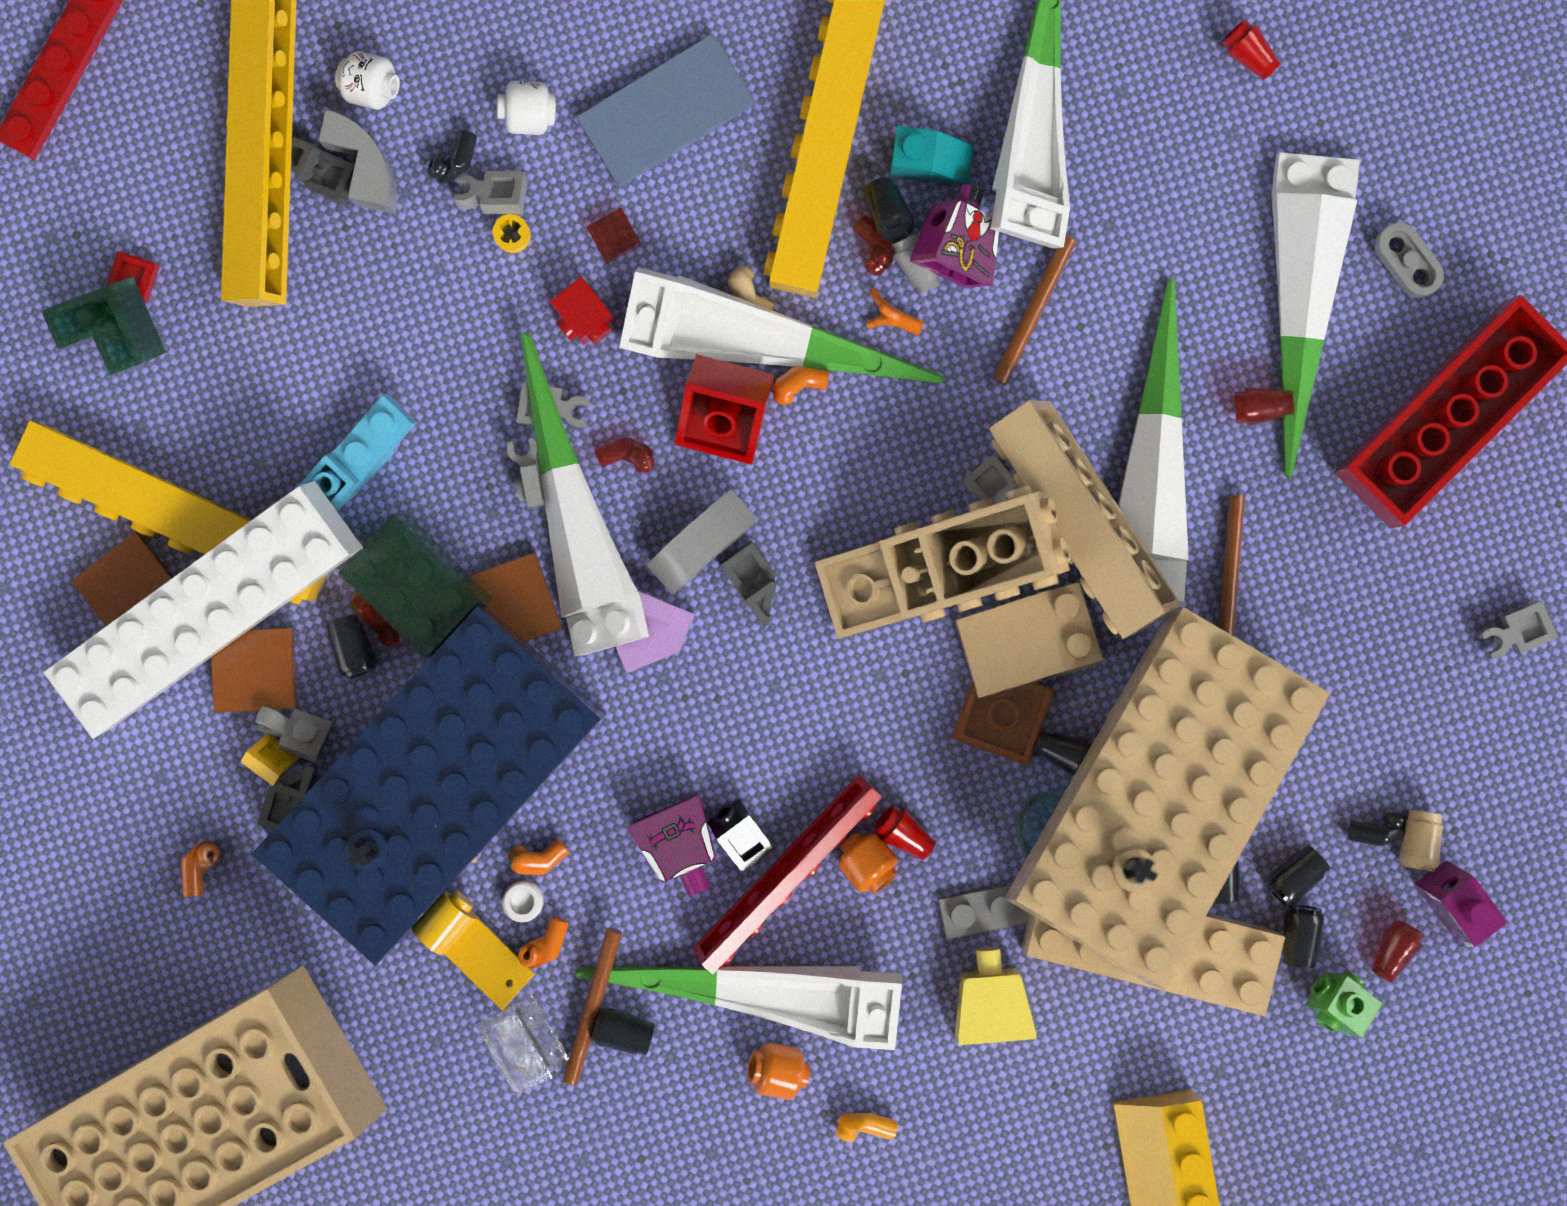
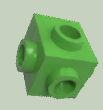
[1305,971,1382,1038]

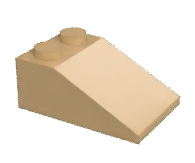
[955,582,1103,698]

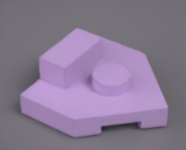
[616,591,695,673]

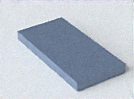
[576,33,755,188]

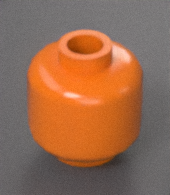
[838,833,898,894]
[747,1043,810,1100]

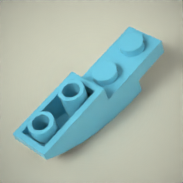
[298,394,417,512]

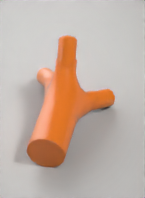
[866,288,924,336]

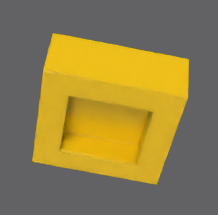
[241,734,300,786]

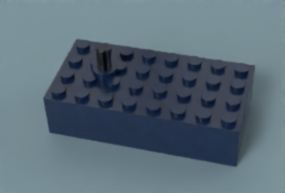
[252,606,606,966]

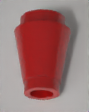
[1221,19,1281,80]
[874,805,936,861]

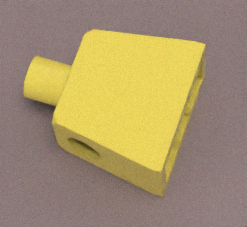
[955,947,1037,1045]

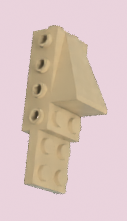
[814,486,1071,639]

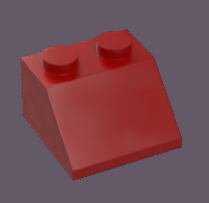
[674,354,775,465]

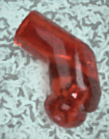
[853,215,893,276]
[594,437,655,473]
[350,592,403,646]

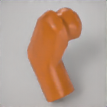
[507,837,570,875]

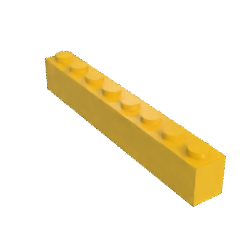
[221,0,297,307]
[763,0,885,298]
[9,421,327,605]

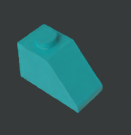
[889,126,974,186]

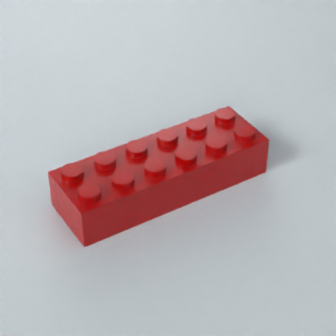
[1333,294,1567,529]

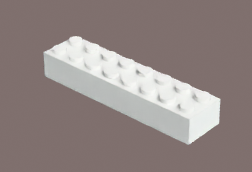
[43,481,363,739]

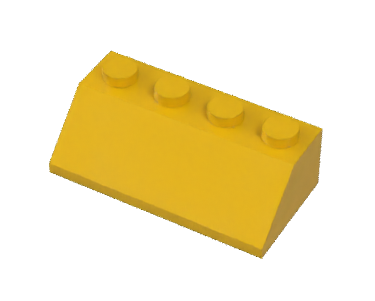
[1113,1089,1220,1206]

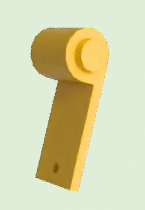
[411,890,536,1010]

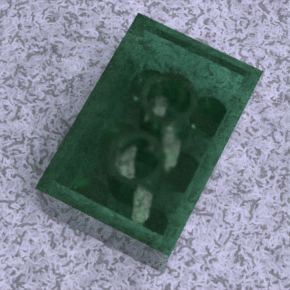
[339,514,493,659]

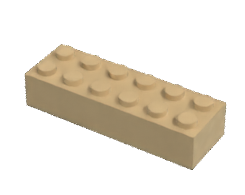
[989,400,1182,639]
[1021,913,1285,1017]

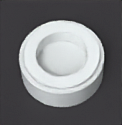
[502,880,544,922]

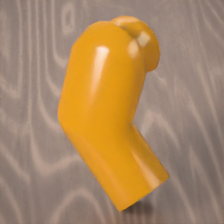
[835,1113,898,1142]

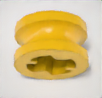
[492,214,531,254]

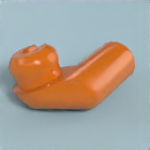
[772,366,830,405]
[181,841,220,897]
[518,916,569,968]

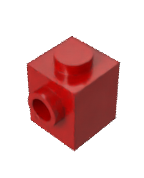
[550,276,615,345]

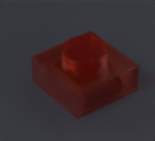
[586,208,642,264]

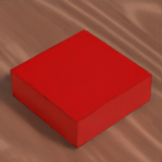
[105,251,160,303]

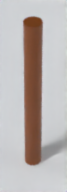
[992,235,1077,386]
[1218,495,1245,636]
[563,928,622,1085]

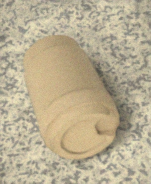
[1399,810,1443,872]

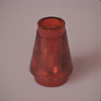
[1234,387,1294,427]
[1371,919,1424,983]

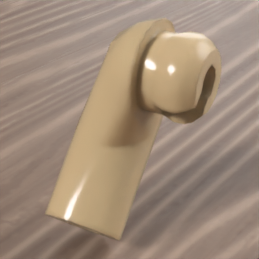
[727,265,775,311]

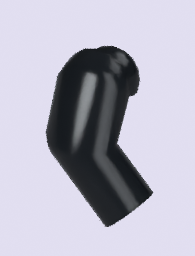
[1347,812,1406,846]

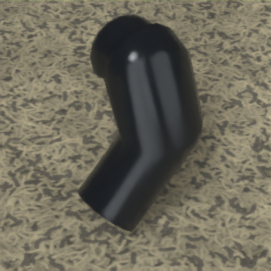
[427,130,477,184]

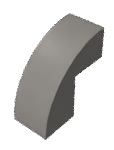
[319,110,397,214]
[646,490,758,595]

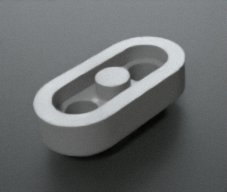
[1374,223,1444,298]

